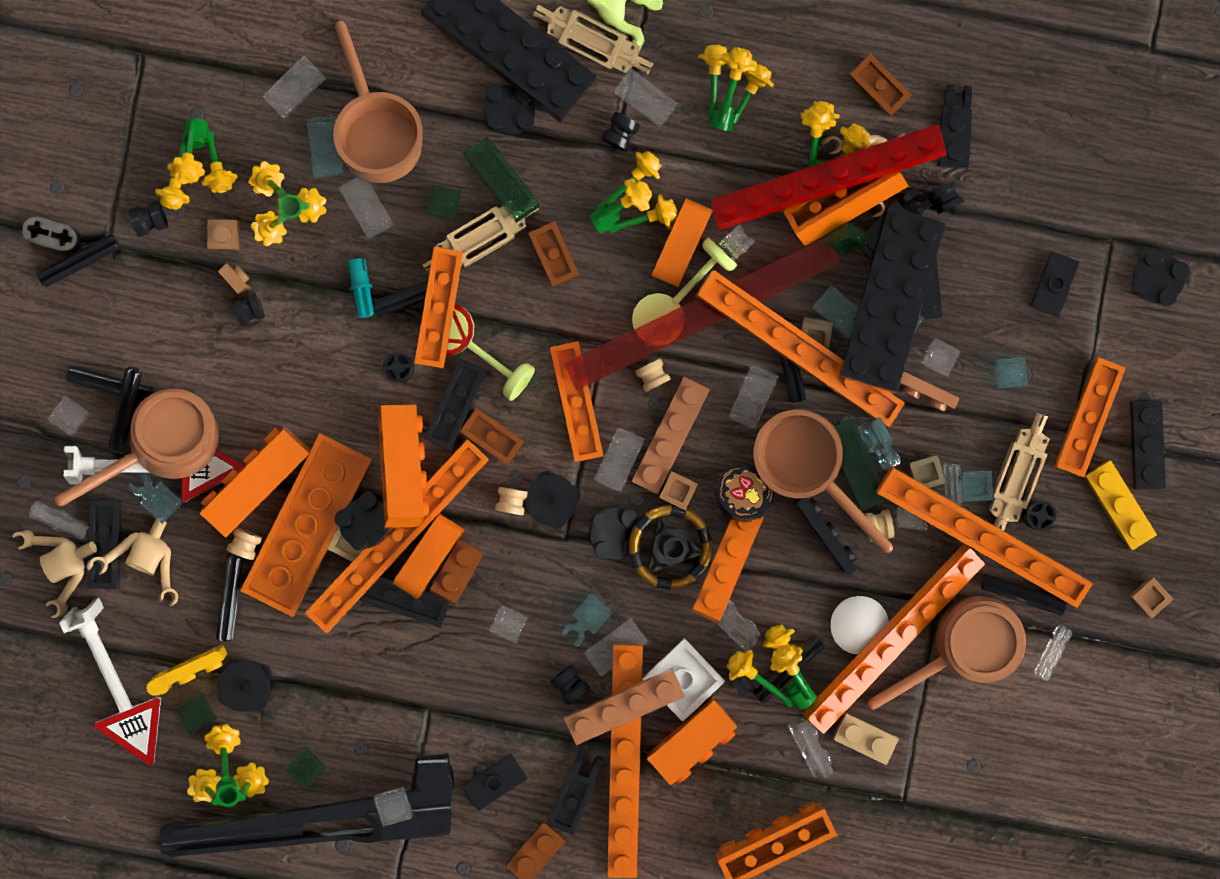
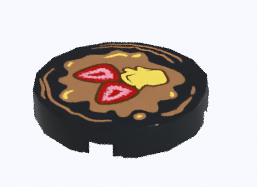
[715,464,775,522]

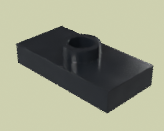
[1030,251,1080,317]
[462,753,528,811]

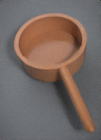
[333,20,423,183]
[55,389,219,506]
[753,410,893,553]
[867,595,1026,710]

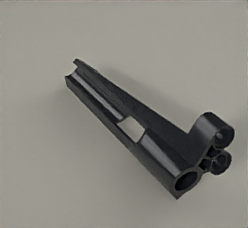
[160,753,454,857]

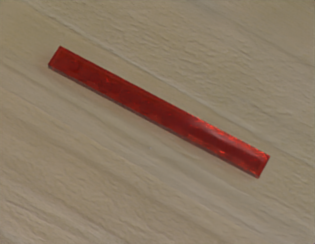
[563,236,841,390]

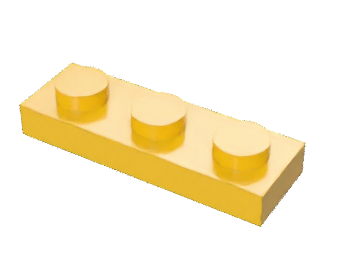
[1084,460,1157,551]

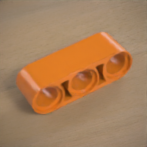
[651,198,713,287]
[393,514,465,600]

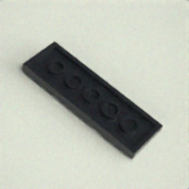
[421,0,597,123]
[839,206,946,393]

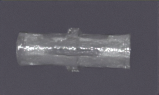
[29,501,89,541]

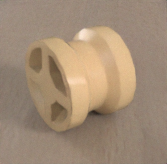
[635,358,671,392]
[495,487,528,515]
[865,509,894,542]
[226,527,262,560]

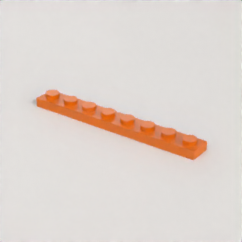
[695,270,905,427]
[305,439,489,634]
[876,466,1093,608]
[802,544,985,734]
[607,643,643,878]

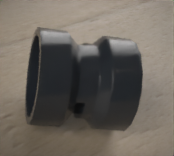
[601,112,640,152]
[129,200,168,237]
[550,664,591,705]

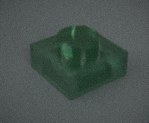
[426,184,462,221]
[826,222,868,255]
[175,693,218,735]
[284,747,327,790]

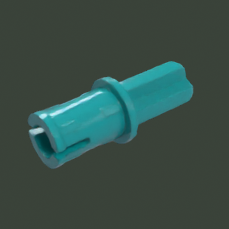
[347,258,374,318]

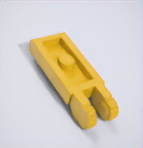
[146,645,227,697]

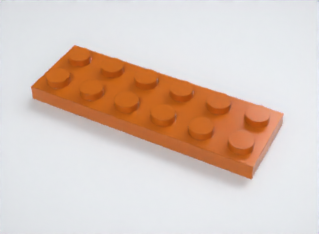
[240,433,373,617]

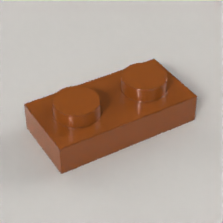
[849,53,912,118]
[528,221,579,287]
[460,408,525,465]
[429,539,484,606]
[505,820,566,879]

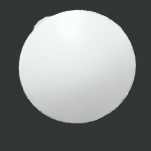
[830,596,889,654]

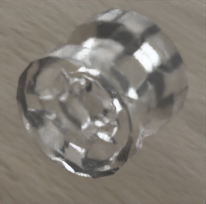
[719,224,756,261]

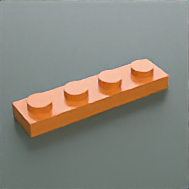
[414,246,464,368]
[550,341,604,462]
[1054,357,1126,477]
[691,516,764,623]

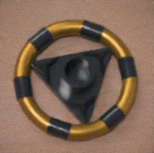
[629,504,712,590]

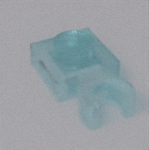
[857,417,901,470]
[128,473,183,524]
[562,592,613,646]

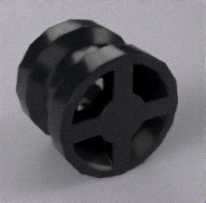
[928,181,965,215]
[231,291,265,326]
[383,353,414,383]
[1022,500,1056,530]
[727,670,761,698]

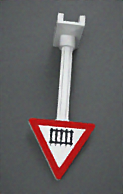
[63,446,245,502]
[59,597,161,766]

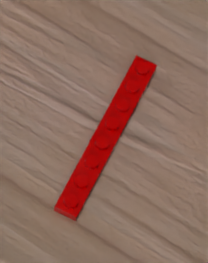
[711,124,947,230]

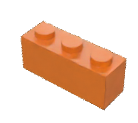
[647,697,737,786]

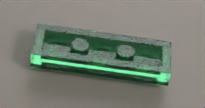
[464,136,540,223]
[834,419,888,511]

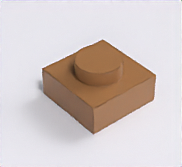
[207,220,239,250]
[218,263,251,295]
[659,471,698,510]
[1129,577,1173,619]

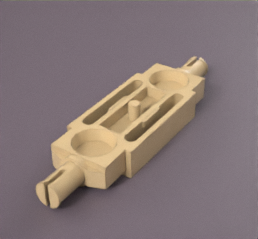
[533,5,653,75]
[422,199,539,275]
[988,413,1049,531]

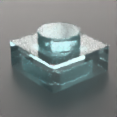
[994,357,1028,389]
[960,470,993,501]

